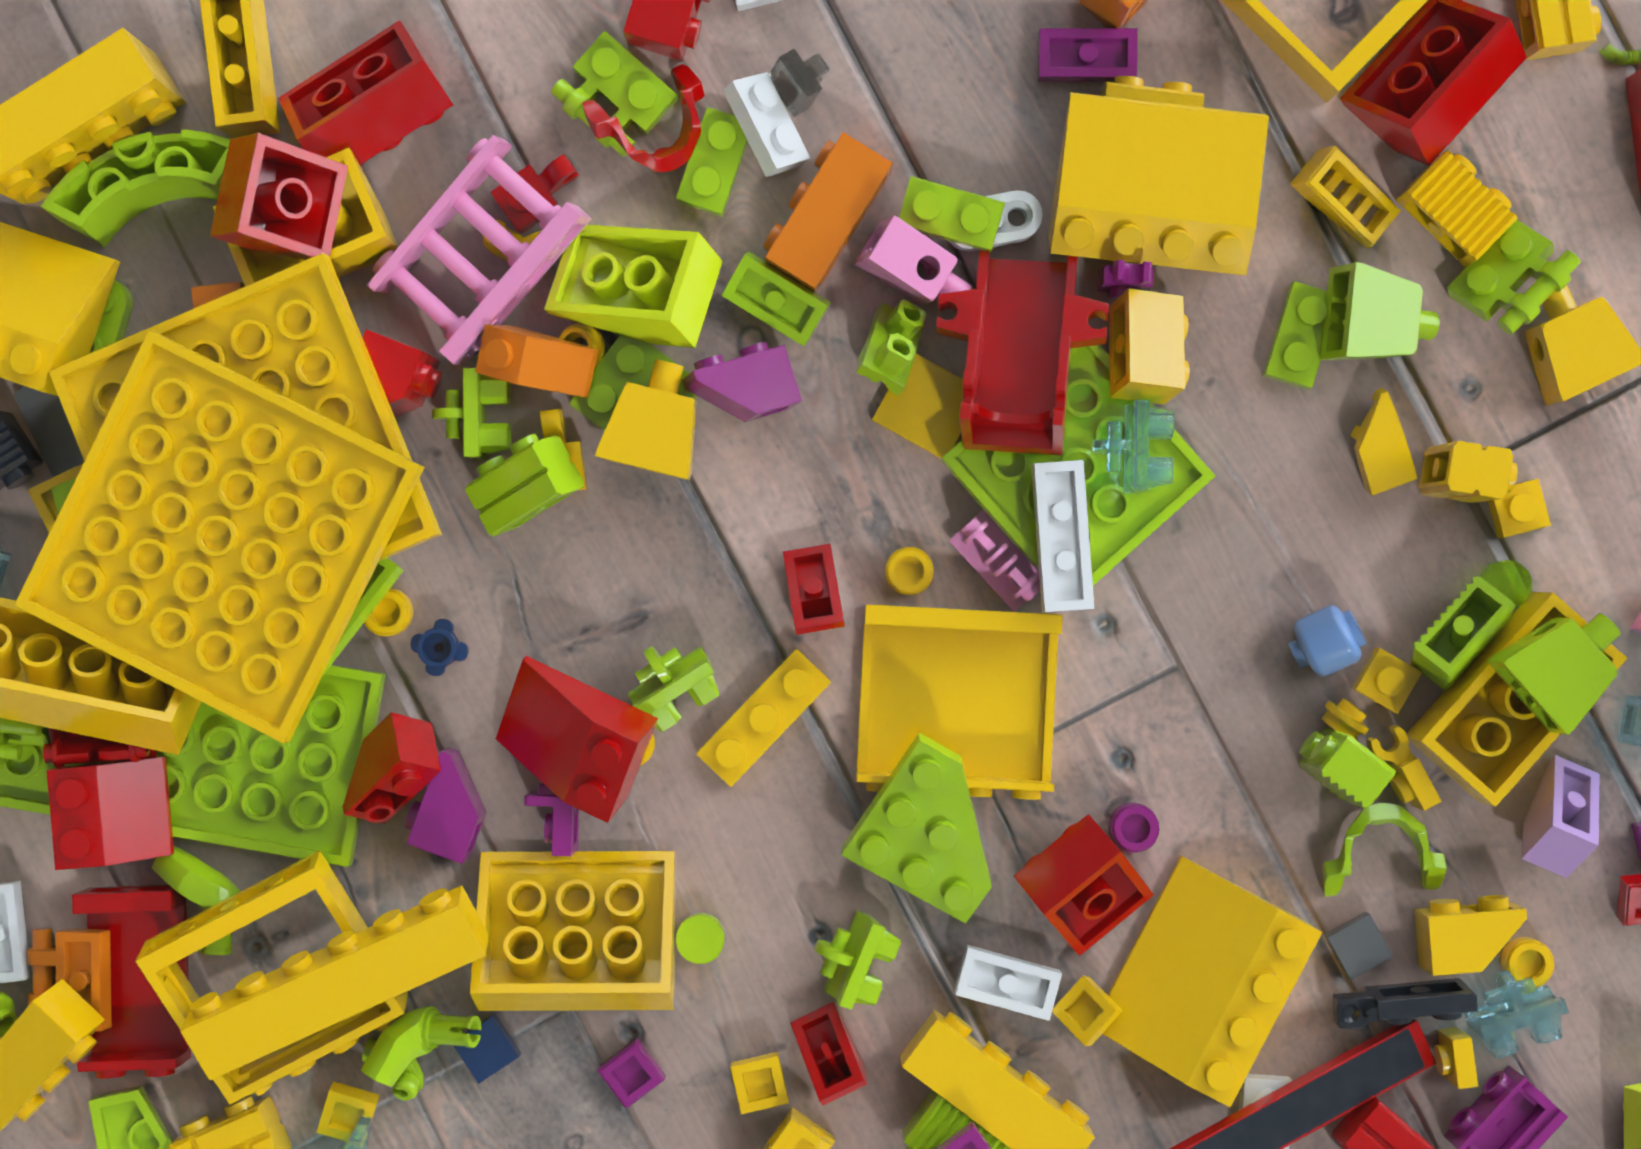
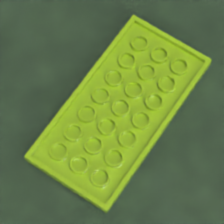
[0,664,386,867]

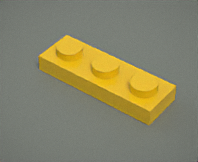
[696,648,832,787]

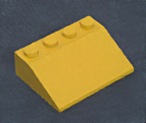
[1048,92,1269,276]
[0,222,120,396]
[470,851,675,1011]
[1102,855,1323,1108]

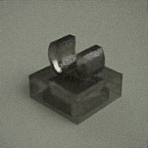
[769,49,830,117]

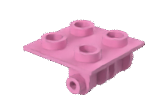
[949,510,1040,612]

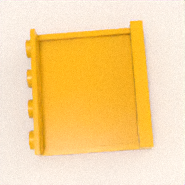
[856,604,1063,800]

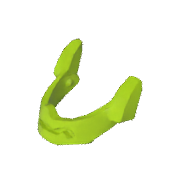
[1322,803,1447,897]

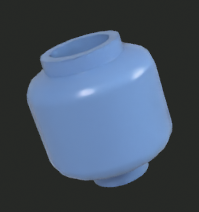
[1289,605,1367,677]

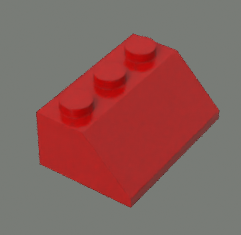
[1340,0,1527,166]
[278,20,453,167]

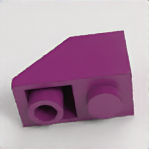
[682,342,802,422]
[405,747,487,864]

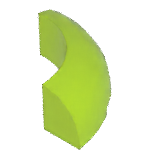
[41,130,230,248]

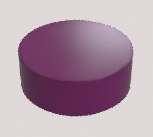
[1109,802,1160,853]

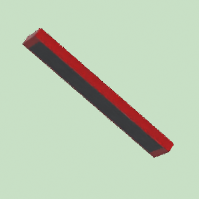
[1169,1018,1437,1149]

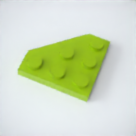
[841,733,992,924]

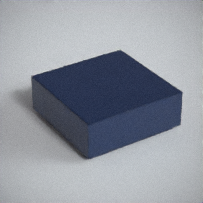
[454,1013,521,1084]

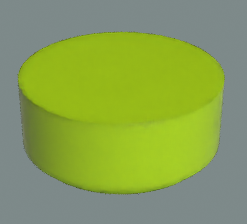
[676,913,725,964]

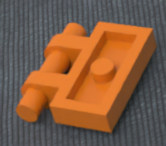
[27,927,112,1032]

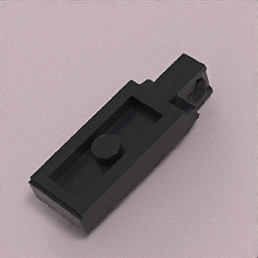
[1333,978,1478,1030]

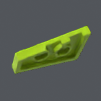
[88,1086,174,1149]

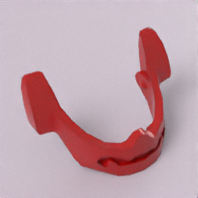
[582,64,705,172]

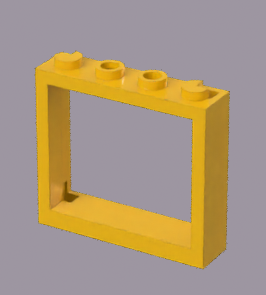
[1221,0,1427,103]
[135,850,408,1105]

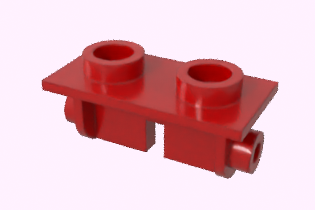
[43,728,157,768]

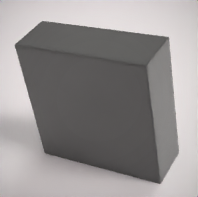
[1324,912,1393,980]

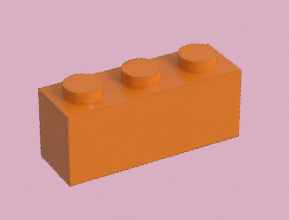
[763,132,893,293]

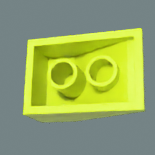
[544,225,723,348]

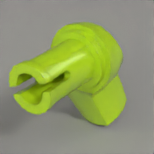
[151,846,241,955]
[361,1006,482,1087]

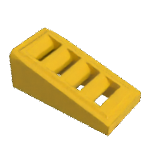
[1290,146,1401,248]

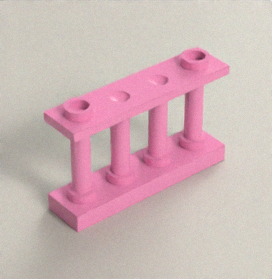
[367,135,592,365]

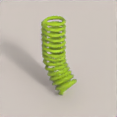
[1599,44,1641,65]

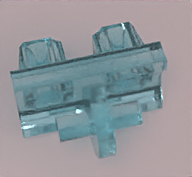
[1093,400,1174,494]
[1464,970,1569,1059]

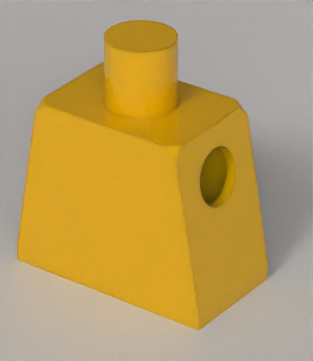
[1525,285,1641,406]
[595,359,697,481]

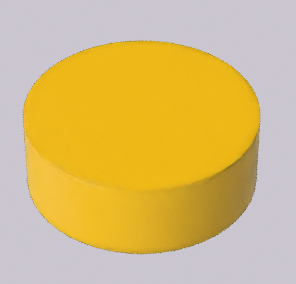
[885,547,934,595]
[364,588,413,637]
[1500,937,1554,988]

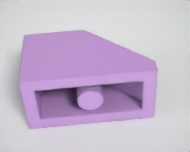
[1522,755,1600,878]

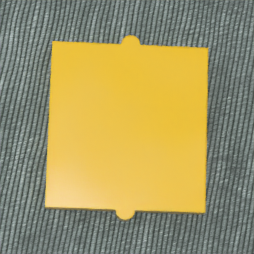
[871,354,963,459]

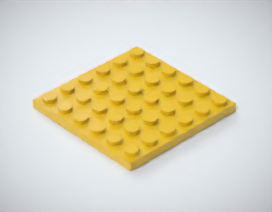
[49,253,442,561]
[14,330,425,743]

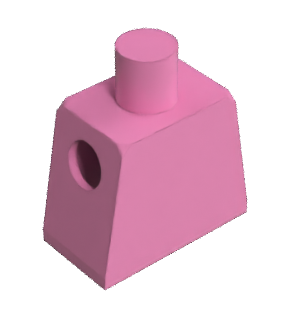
[853,215,972,304]

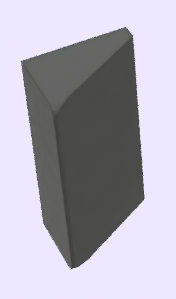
[13,386,84,477]

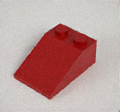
[495,656,658,823]

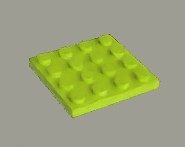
[940,345,1216,586]

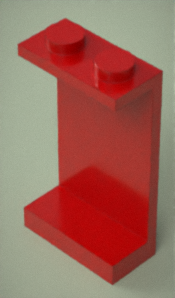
[72,885,191,1079]

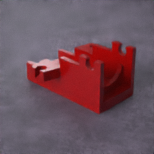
[936,250,1109,456]

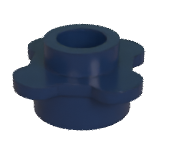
[410,619,469,676]

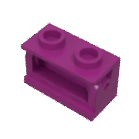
[1444,1065,1568,1149]

